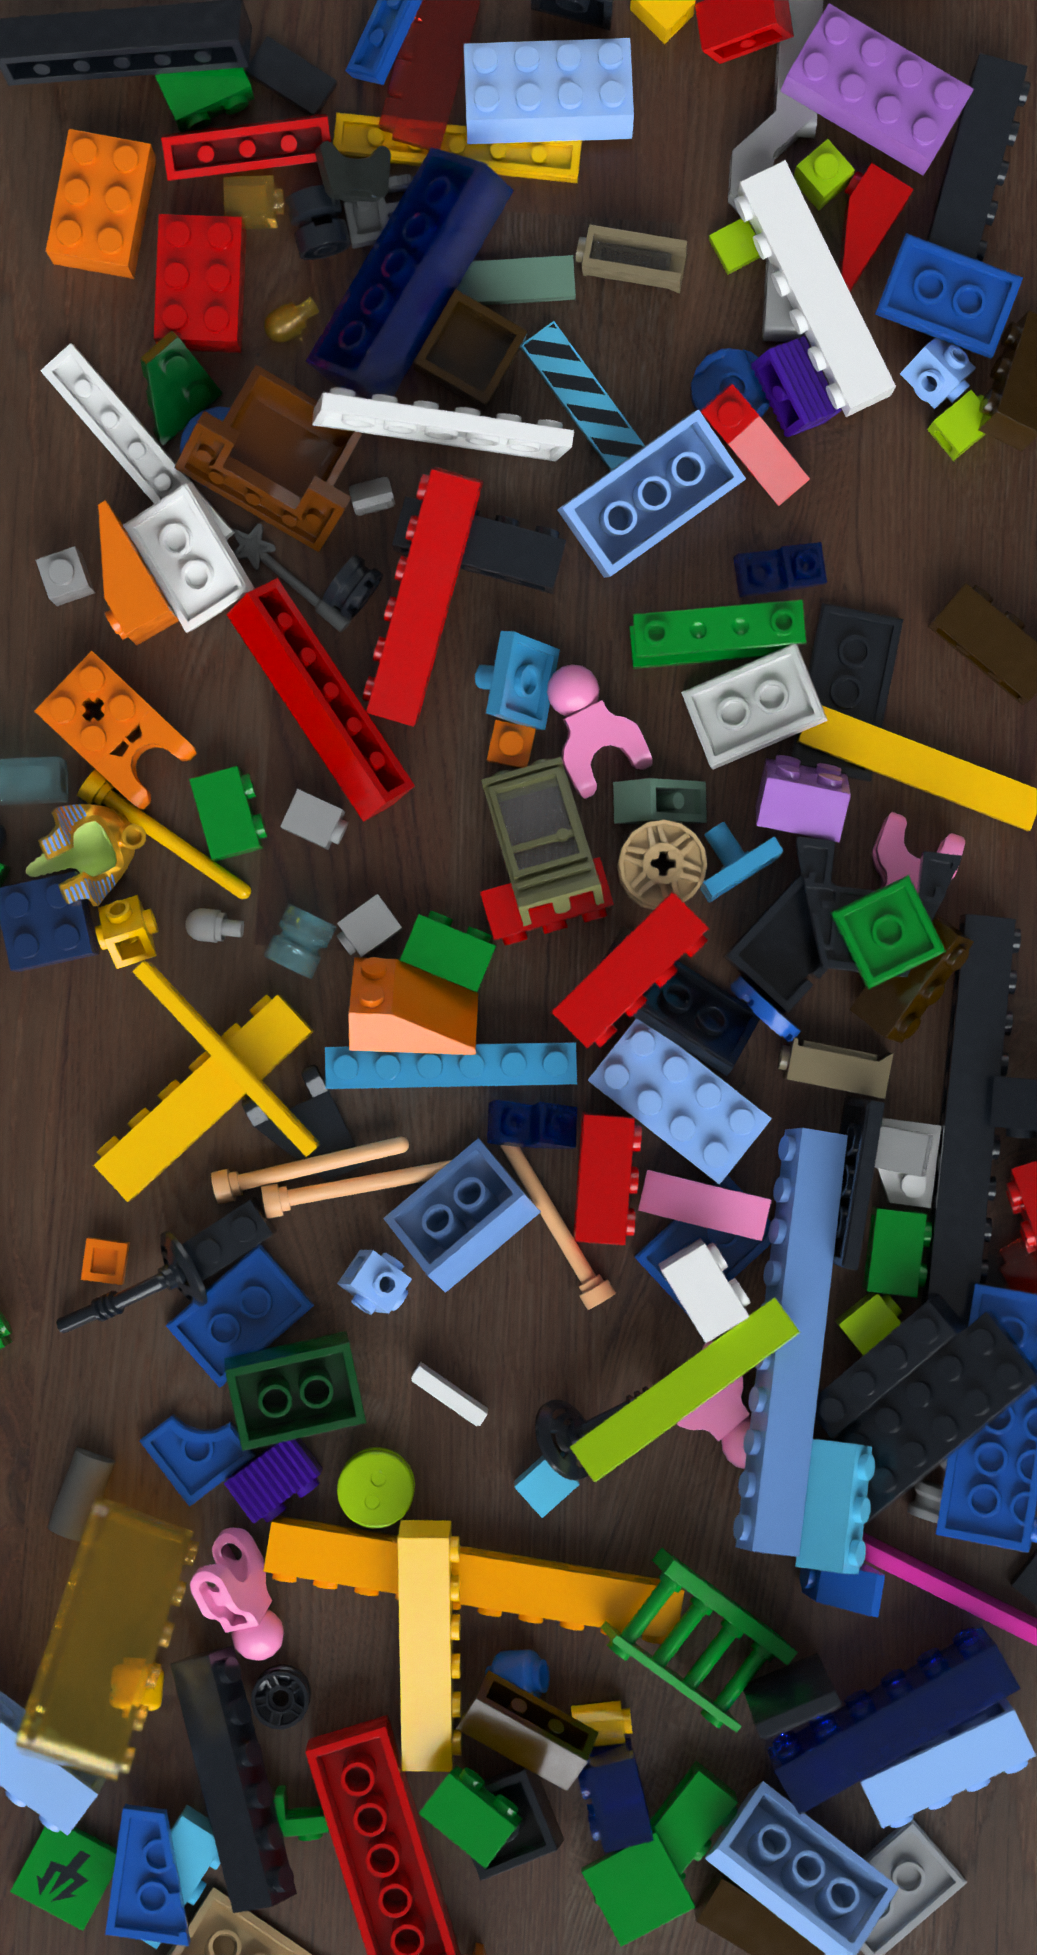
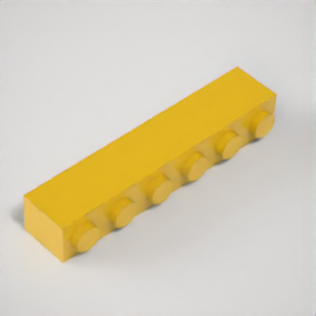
[94,995,314,1202]
[398,1520,462,1772]

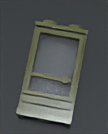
[481,757,604,926]

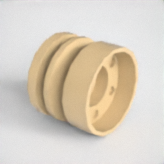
[617,820,707,910]

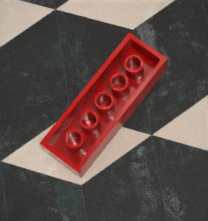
[305,1715,461,1955]

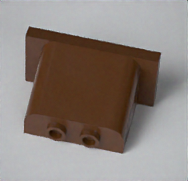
[174,365,362,552]

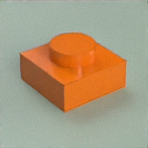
[487,720,536,769]
[81,1237,130,1285]

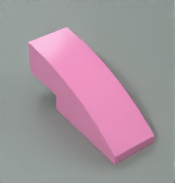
[638,1170,771,1241]

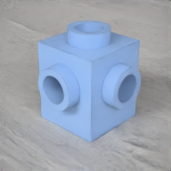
[900,338,976,409]
[337,1250,412,1315]

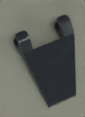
[242,1064,364,1182]

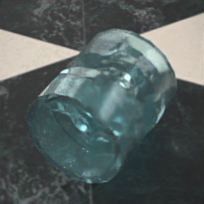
[264,904,337,979]

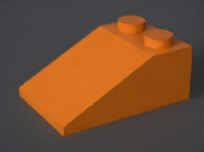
[98,500,179,645]
[349,957,478,1055]

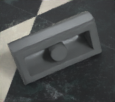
[47,1447,116,1541]

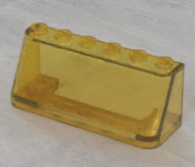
[16,1496,200,1782]

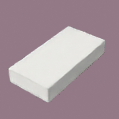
[411,1362,488,1426]

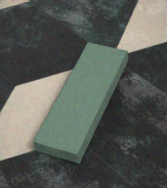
[450,255,576,305]

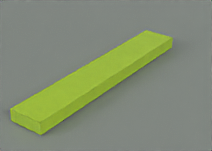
[570,1297,801,1482]

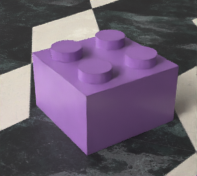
[755,755,851,842]

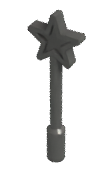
[233,523,351,633]

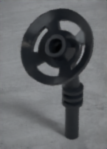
[56,1231,207,1334]
[535,1386,649,1481]

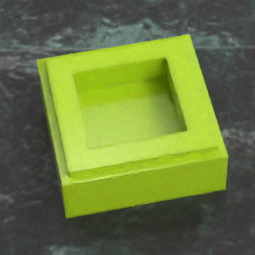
[708,218,761,275]

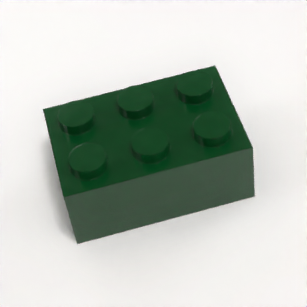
[224,1331,366,1451]

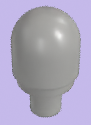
[185,908,244,943]

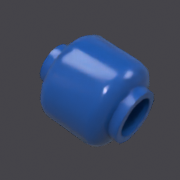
[485,1649,550,1699]

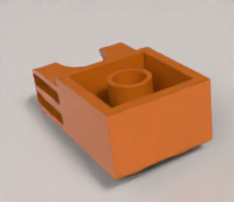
[35,651,197,810]

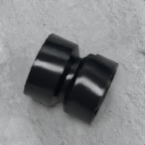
[285,184,351,260]

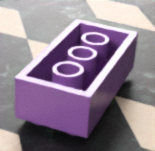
[781,3,974,176]

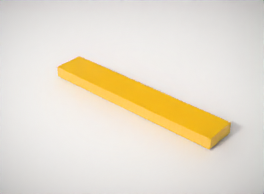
[333,113,582,183]
[797,706,1037,831]
[132,961,319,1157]

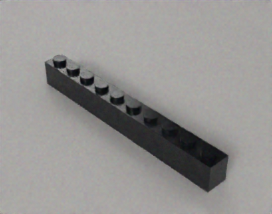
[921,914,1021,1327]

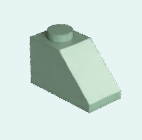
[613,778,707,825]

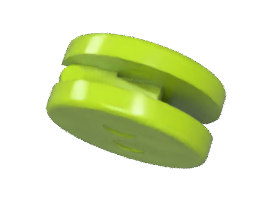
[337,1447,415,1529]

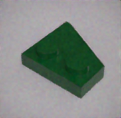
[140,330,223,446]

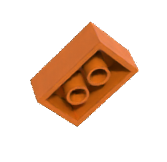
[46,129,157,279]

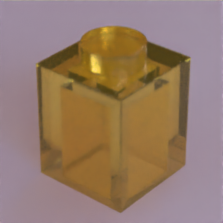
[223,175,285,229]

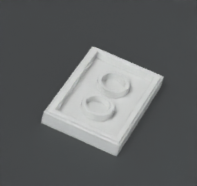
[123,482,255,633]
[681,644,828,770]

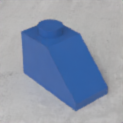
[799,1562,885,1617]

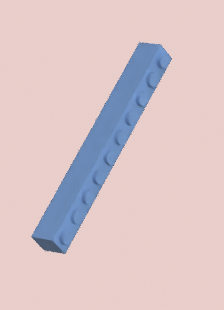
[733,1128,848,1557]

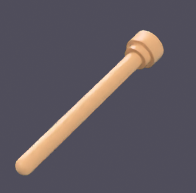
[496,1129,616,1310]
[211,1136,409,1205]
[261,1160,452,1219]

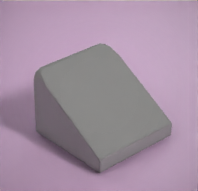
[349,477,395,516]

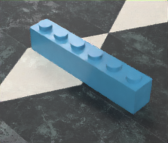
[325,1042,577,1089]

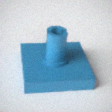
[475,631,560,730]
[700,822,784,903]

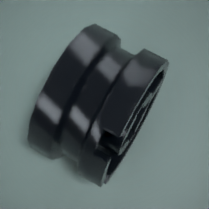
[322,554,384,621]
[251,1664,311,1730]

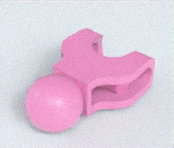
[547,664,652,799]
[871,812,965,891]
[677,1340,751,1469]
[190,1528,284,1660]

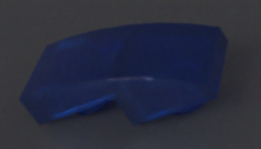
[733,542,827,597]
[487,1100,577,1149]

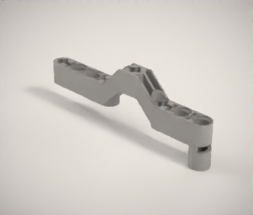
[728,0,823,342]

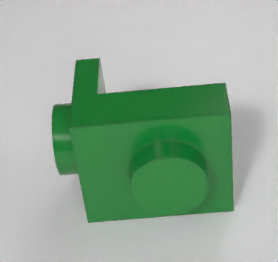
[273,1785,329,1841]

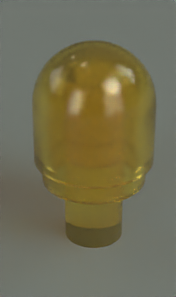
[264,297,320,343]

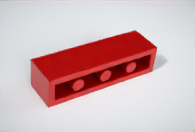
[161,114,331,181]
[552,892,709,1049]

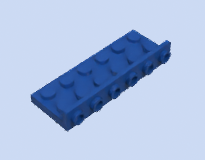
[936,1283,1037,1553]

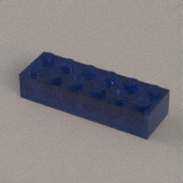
[306,147,514,400]
[767,1627,1021,1815]

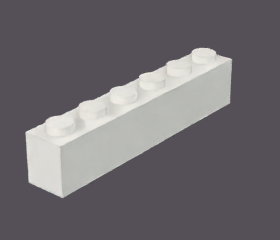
[734,160,896,417]

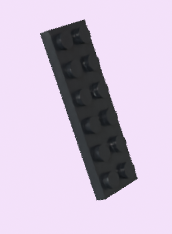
[833,1311,1037,1527]

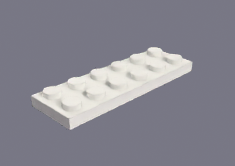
[312,388,574,462]

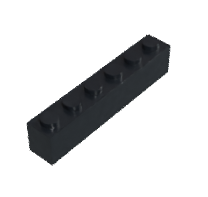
[0,0,252,86]
[926,53,1031,262]
[170,1646,297,1913]

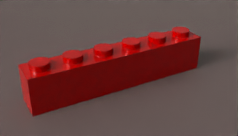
[362,467,484,727]
[227,578,415,822]

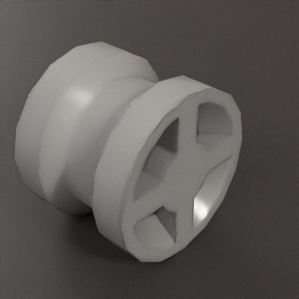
[907,1480,943,1523]

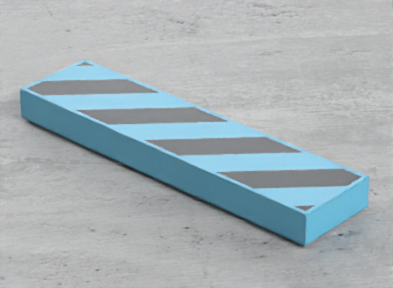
[521,321,645,471]

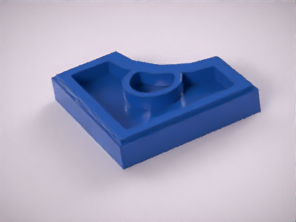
[139,1414,256,1507]

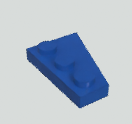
[105,1804,191,1946]

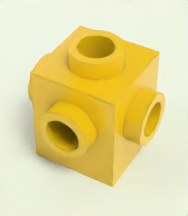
[95,895,158,969]

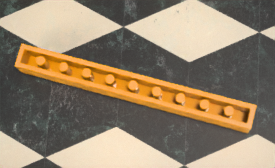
[263,1515,685,1644]

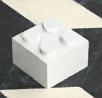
[658,1238,751,1343]

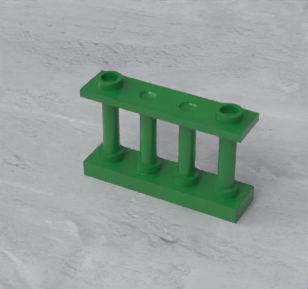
[629,600,806,669]
[600,1547,798,1733]

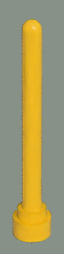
[77,769,251,899]

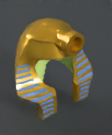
[26,804,146,907]

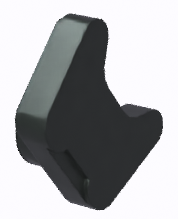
[315,141,391,203]

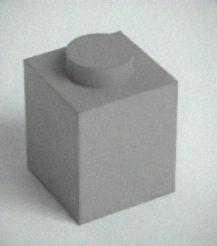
[36,546,96,606]
[280,789,348,850]
[336,894,403,958]
[875,1126,933,1177]

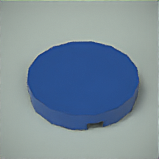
[691,348,770,427]
[730,975,801,1042]

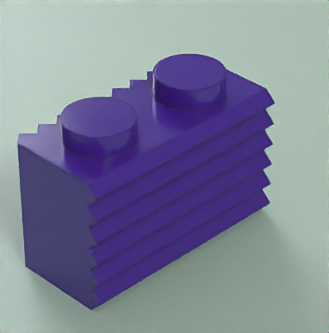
[751,336,842,437]
[224,1438,323,1524]

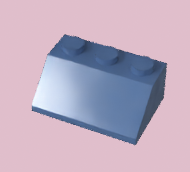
[383,1138,541,1293]

